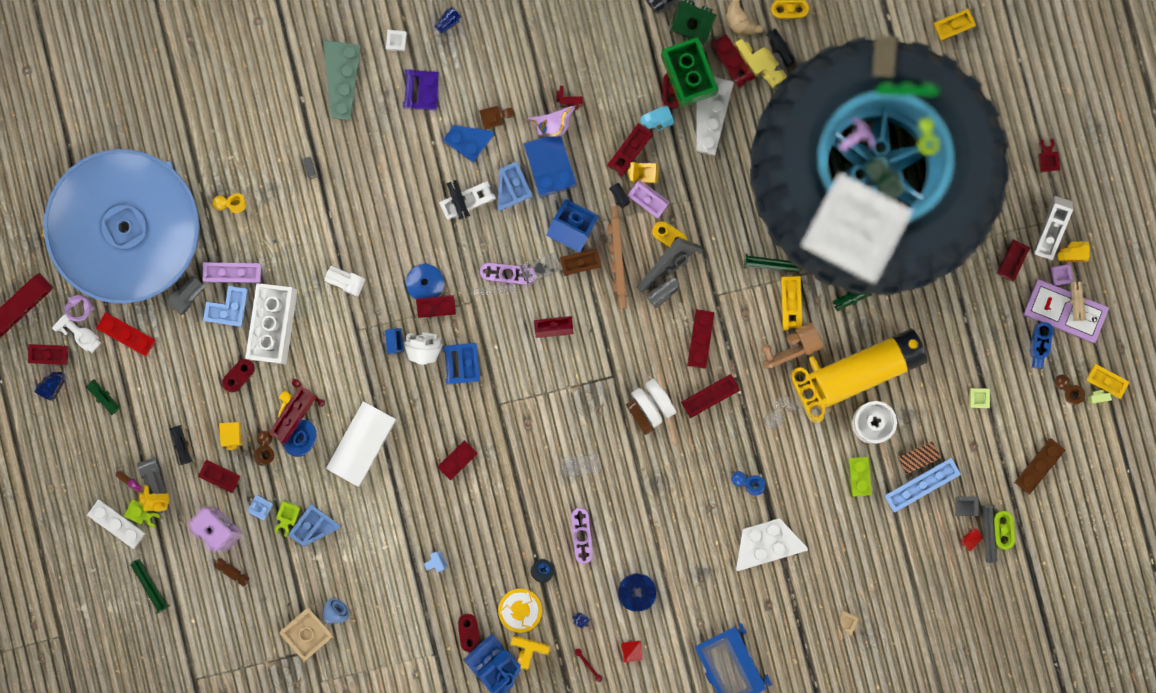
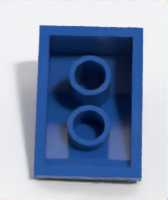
[523,136,576,198]

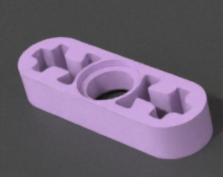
[480,263,535,285]
[571,508,593,564]

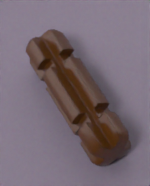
[214,558,250,587]

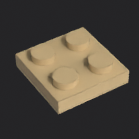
[279,607,334,662]

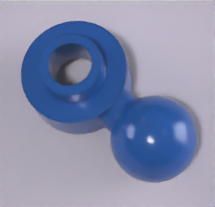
[731,471,765,496]

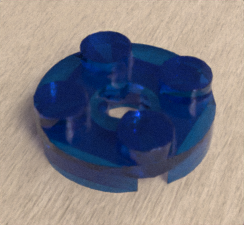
[618,573,657,612]

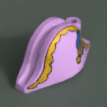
[527,106,575,137]

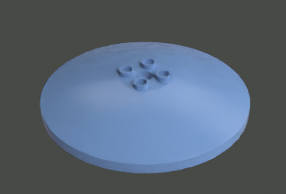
[44,149,200,303]

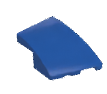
[463,634,521,693]

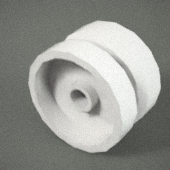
[631,378,677,428]
[852,401,897,444]

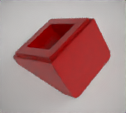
[960,529,983,551]

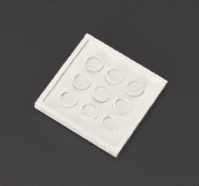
[802,174,912,283]

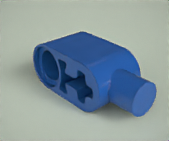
[1030,322,1054,369]

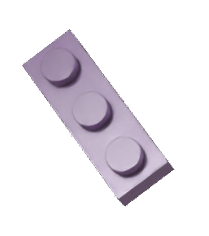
[203,262,262,283]

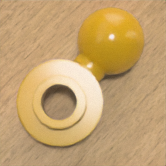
[212,193,247,213]

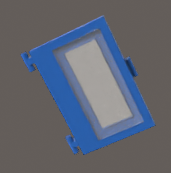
[694,623,773,693]

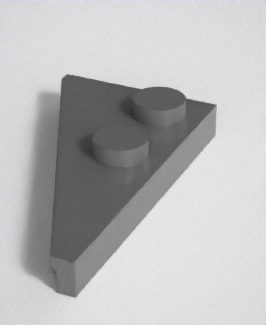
[637,238,703,292]

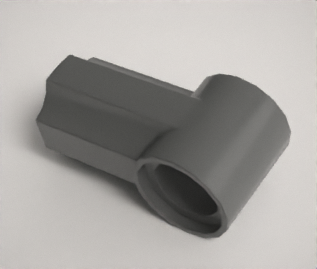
[167,276,205,315]
[137,457,166,494]

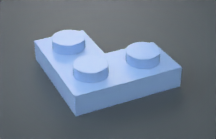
[203,286,248,327]

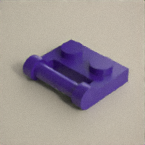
[402,69,439,111]

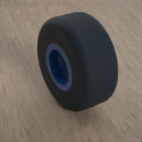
[531,559,554,583]

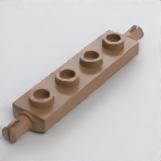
[608,206,627,309]

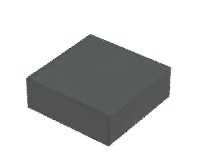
[303,157,317,179]

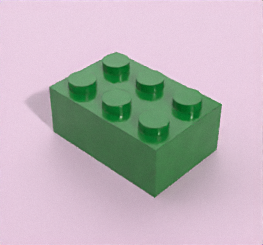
[660,37,718,108]

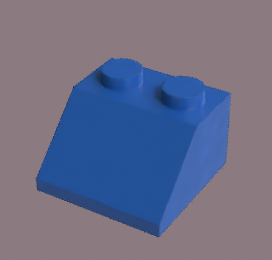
[546,199,599,252]

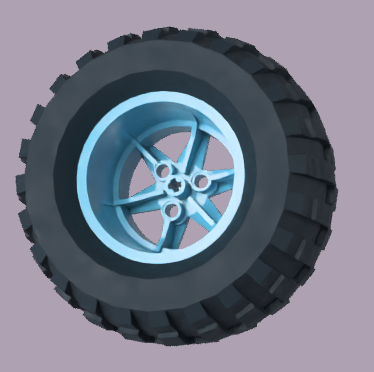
[750,37,1010,295]

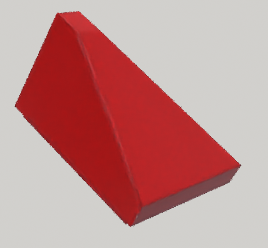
[622,640,643,662]

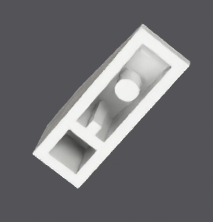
[1034,196,1073,260]

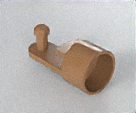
[761,322,824,369]

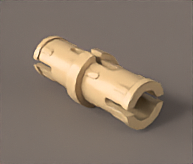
[1070,282,1086,321]

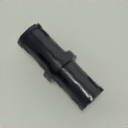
[766,28,797,67]
[446,180,470,220]
[169,425,193,465]

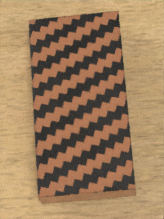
[897,441,941,475]

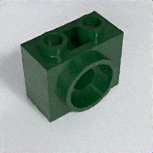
[668,0,717,43]

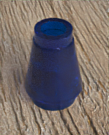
[434,6,462,34]

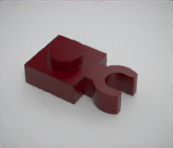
[1038,138,1060,173]

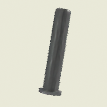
[979,505,997,563]

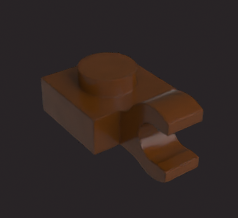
[479,106,514,130]

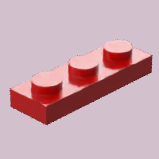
[96,312,156,357]

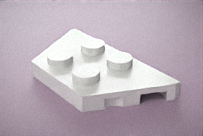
[736,518,808,571]

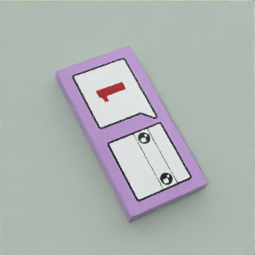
[1023,279,1109,343]

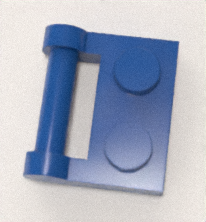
[442,343,480,385]

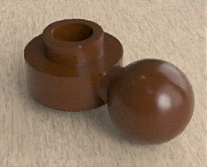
[1054,374,1085,405]
[254,431,274,466]

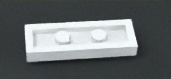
[87,499,146,549]

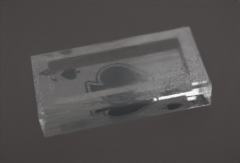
[520,252,562,284]

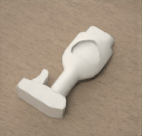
[52,314,101,353]

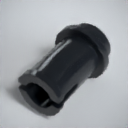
[609,183,631,208]

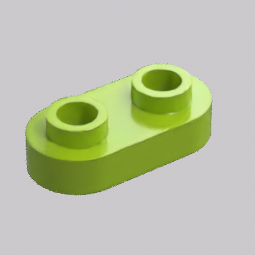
[994,511,1015,550]

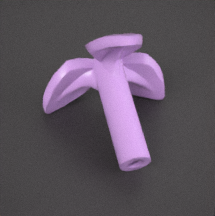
[840,118,874,151]

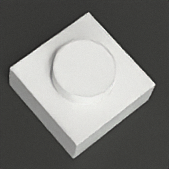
[386,30,407,52]

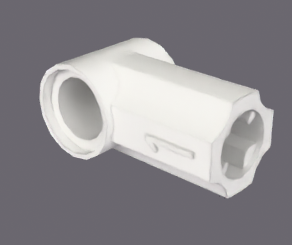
[324,266,366,297]

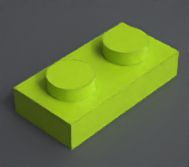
[848,457,872,497]

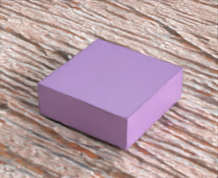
[1050,264,1073,286]

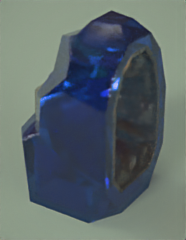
[34,371,66,402]

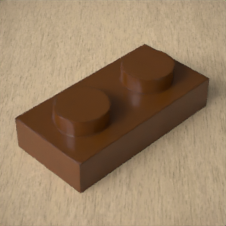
[560,249,601,276]

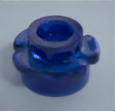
[572,612,591,629]

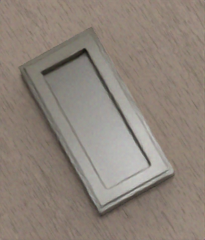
[872,35,896,78]

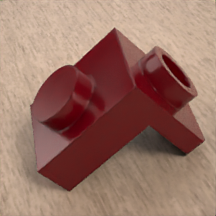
[556,86,583,110]

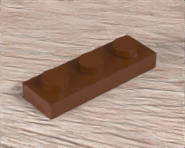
[1014,438,1066,495]

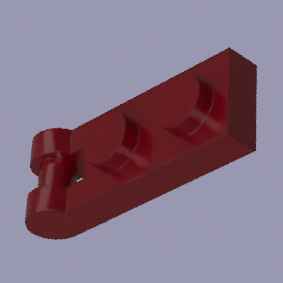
[710,34,755,88]
[607,123,653,177]

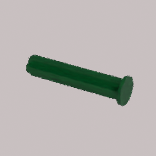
[744,253,801,273]
[130,559,170,614]

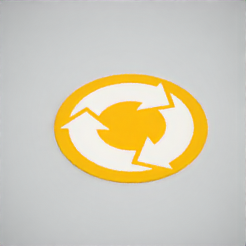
[498,588,542,633]

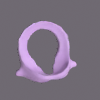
[64,295,95,321]

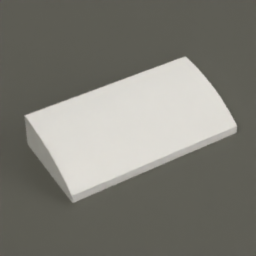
[245,283,298,365]
[326,402,396,487]

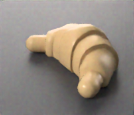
[725,0,764,36]

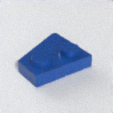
[443,125,495,163]

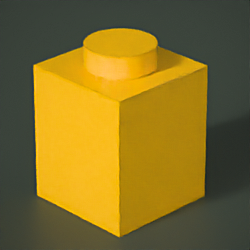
[219,422,243,450]

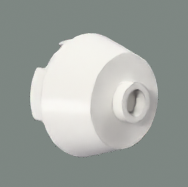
[404,332,442,365]

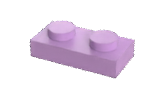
[628,179,670,218]

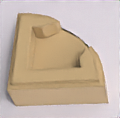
[840,610,860,636]

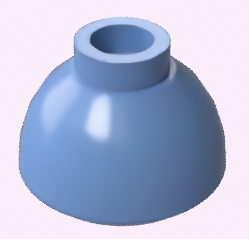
[324,598,349,624]

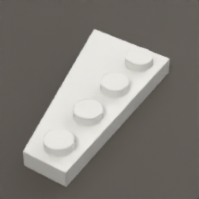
[696,77,734,156]

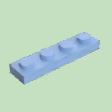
[884,458,961,513]

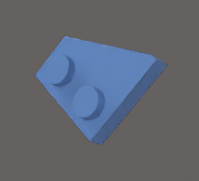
[498,161,533,212]
[288,504,341,547]

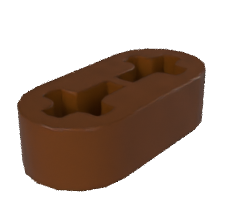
[626,399,653,435]

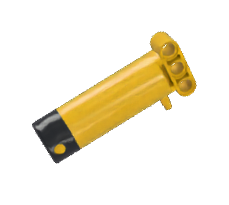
[791,328,928,423]

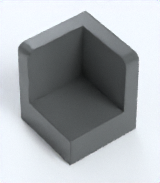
[955,496,978,516]

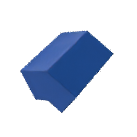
[385,328,404,355]

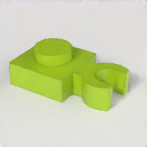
[124,499,161,527]
[275,500,302,537]

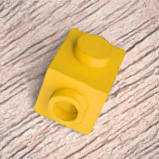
[628,162,659,183]
[139,485,170,512]

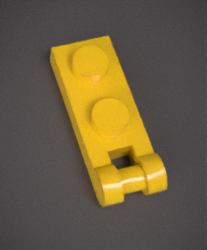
[781,276,802,331]

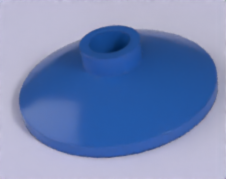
[406,264,444,300]
[284,420,316,457]

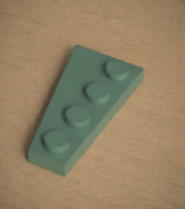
[323,40,361,121]

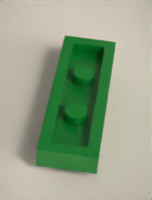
[877,82,938,96]

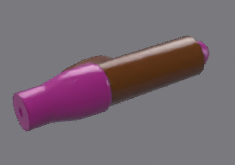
[116,471,142,492]

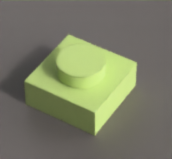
[969,388,990,408]
[1087,390,1112,404]

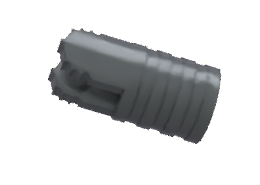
[646,278,680,309]

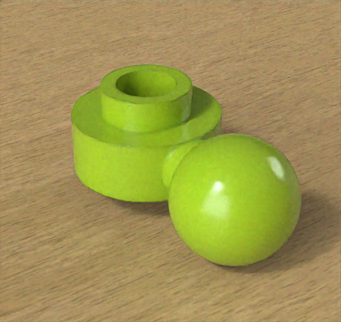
[918,118,939,155]

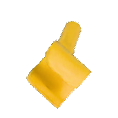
[277,391,292,418]

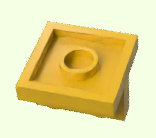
[510,635,550,670]

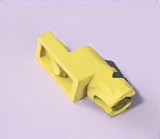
[734,39,788,88]

